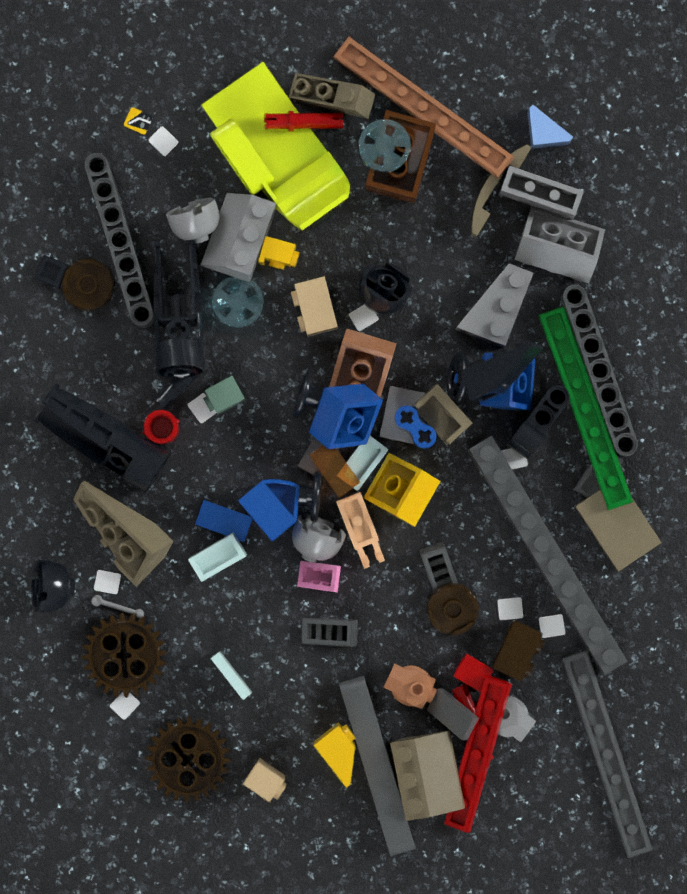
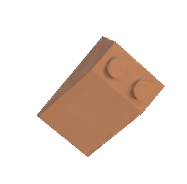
[329,329,397,398]

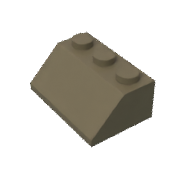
[390,730,465,821]

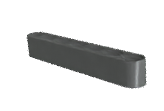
[85,153,154,328]
[561,284,638,457]
[339,675,416,856]

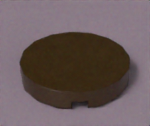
[62,259,114,311]
[427,583,479,635]

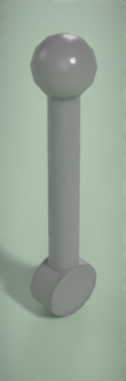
[91,595,144,619]

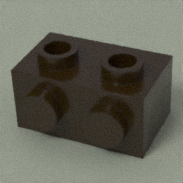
[492,620,545,681]

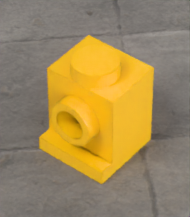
[259,236,299,270]

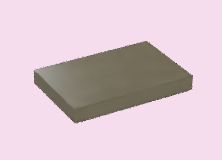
[575,490,662,572]

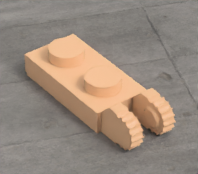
[336,492,385,569]

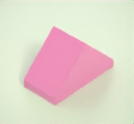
[297,561,341,592]

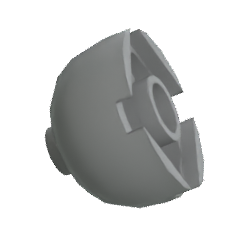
[166,198,220,244]
[292,515,346,563]

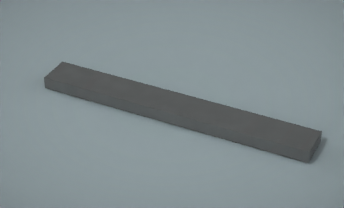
[562,650,653,858]

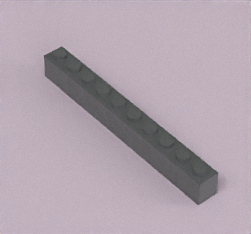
[468,436,627,675]

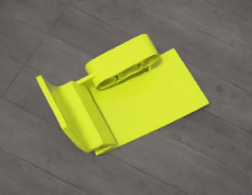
[201,62,350,230]

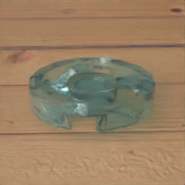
[359,119,411,172]
[212,277,264,328]

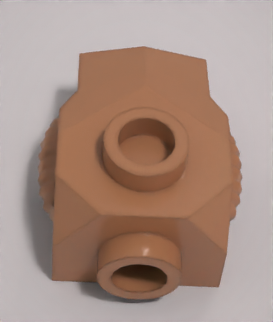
[384,663,437,709]

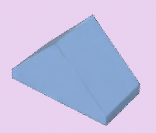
[528,105,573,149]

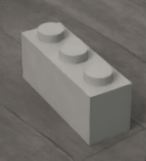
[499,166,584,220]

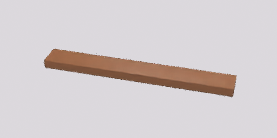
[333,37,514,179]

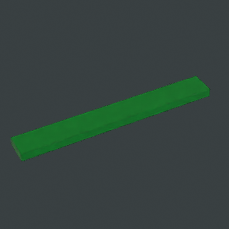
[538,307,633,511]

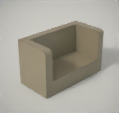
[412,384,472,445]

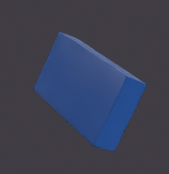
[195,500,253,542]

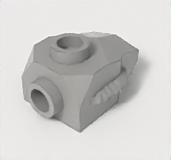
[498,696,536,742]

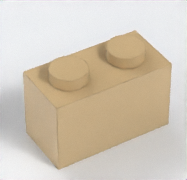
[291,276,338,337]
[243,758,286,802]

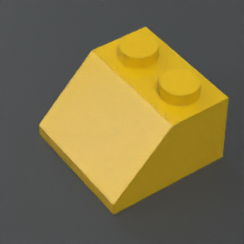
[363,453,441,527]
[314,722,356,787]

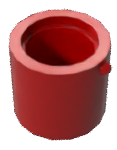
[143,410,180,445]

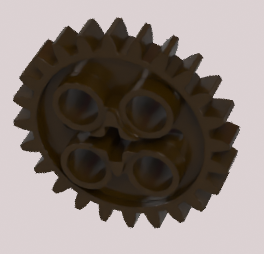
[82,612,167,698]
[145,716,231,802]

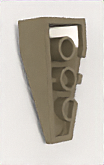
[73,481,173,586]

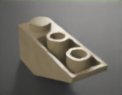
[288,73,375,119]

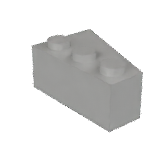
[455,264,533,348]

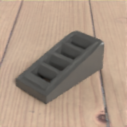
[419,542,458,592]
[302,617,358,647]

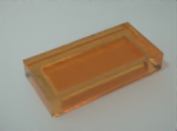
[309,445,360,498]

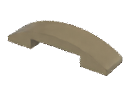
[471,145,532,239]

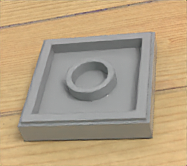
[379,386,431,444]

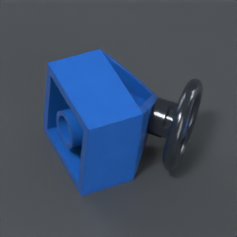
[447,352,535,411]
[292,368,383,449]
[238,470,322,541]

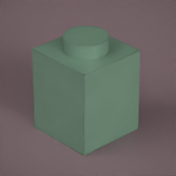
[203,376,245,414]

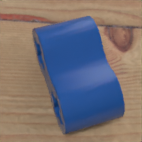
[394,405,436,449]

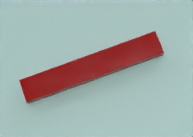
[444,675,512,833]

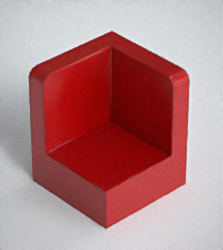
[453,653,493,692]

